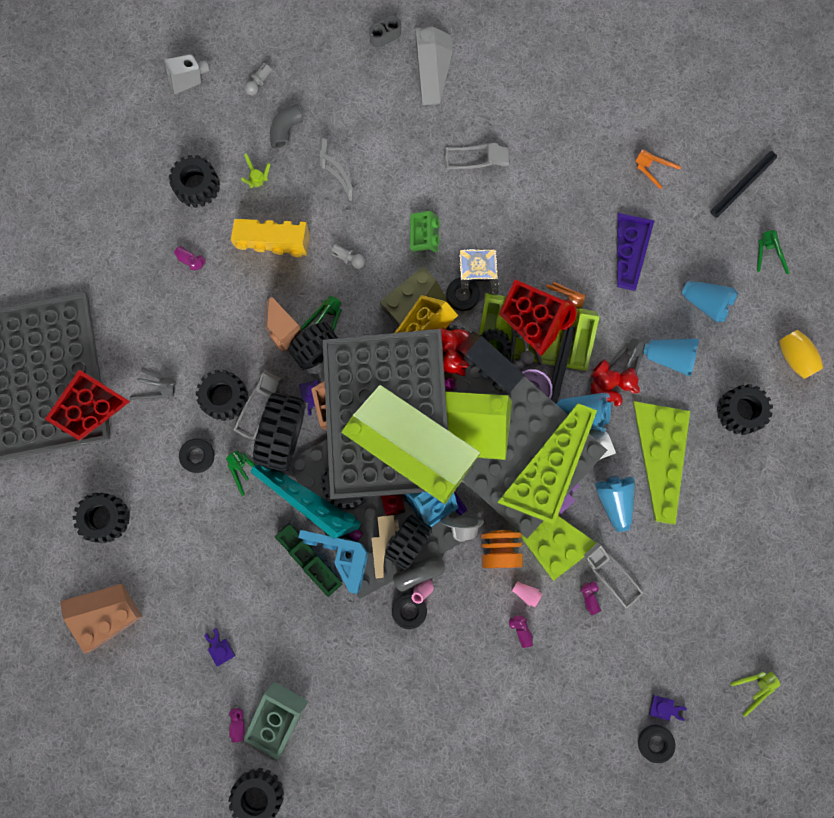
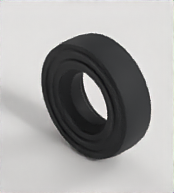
[446,277,480,311]
[179,438,215,473]
[392,593,427,630]
[638,725,676,763]

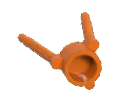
[635,149,681,189]
[546,282,585,309]

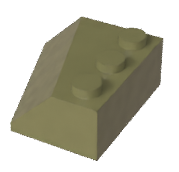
[380,266,447,327]

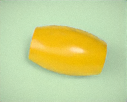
[779,330,824,379]

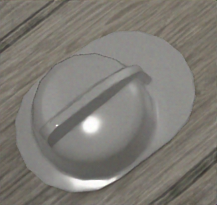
[440,516,484,542]

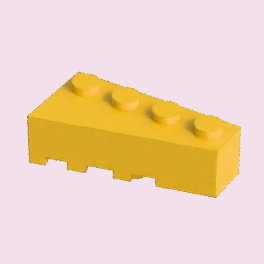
[231,219,310,257]
[395,295,458,333]

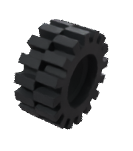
[481,328,511,359]

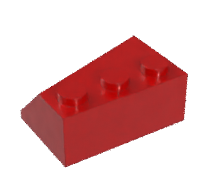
[499,279,572,356]
[45,370,131,441]

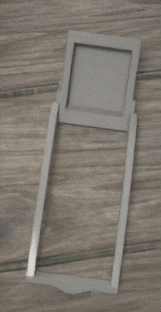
[319,138,353,201]
[444,143,509,169]
[233,370,281,440]
[584,543,643,609]

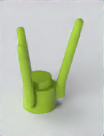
[241,153,271,188]
[730,671,781,717]

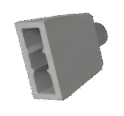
[164,54,209,95]

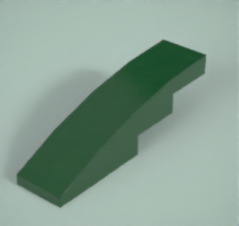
[274,523,343,597]

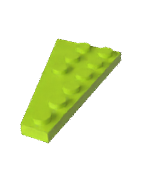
[632,401,690,525]
[497,403,597,525]
[512,516,597,581]

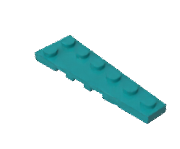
[251,465,361,539]

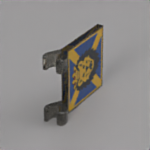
[459,249,499,294]

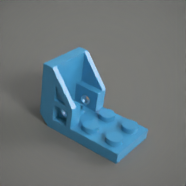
[405,492,458,527]
[298,530,369,594]

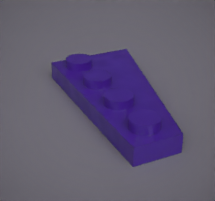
[617,213,655,291]

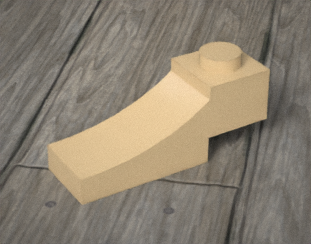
[372,515,399,578]

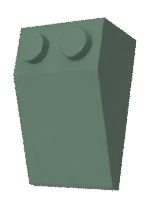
[244,682,308,760]

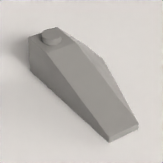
[415,27,453,105]

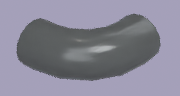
[270,104,303,149]
[393,557,445,591]

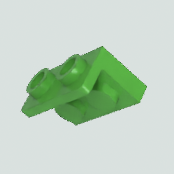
[410,211,440,252]

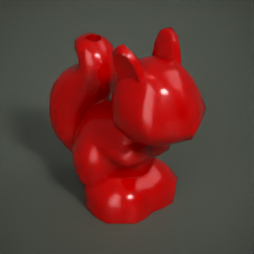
[439,327,470,376]
[590,359,640,407]

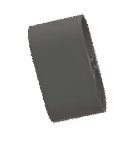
[369,16,401,48]

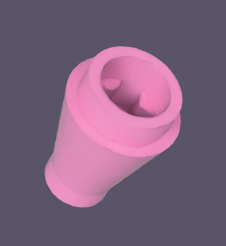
[412,579,434,603]
[512,581,543,607]

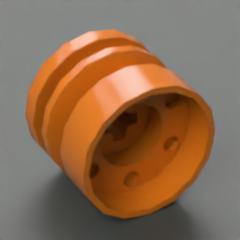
[480,530,523,568]

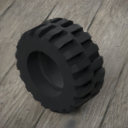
[253,392,306,471]

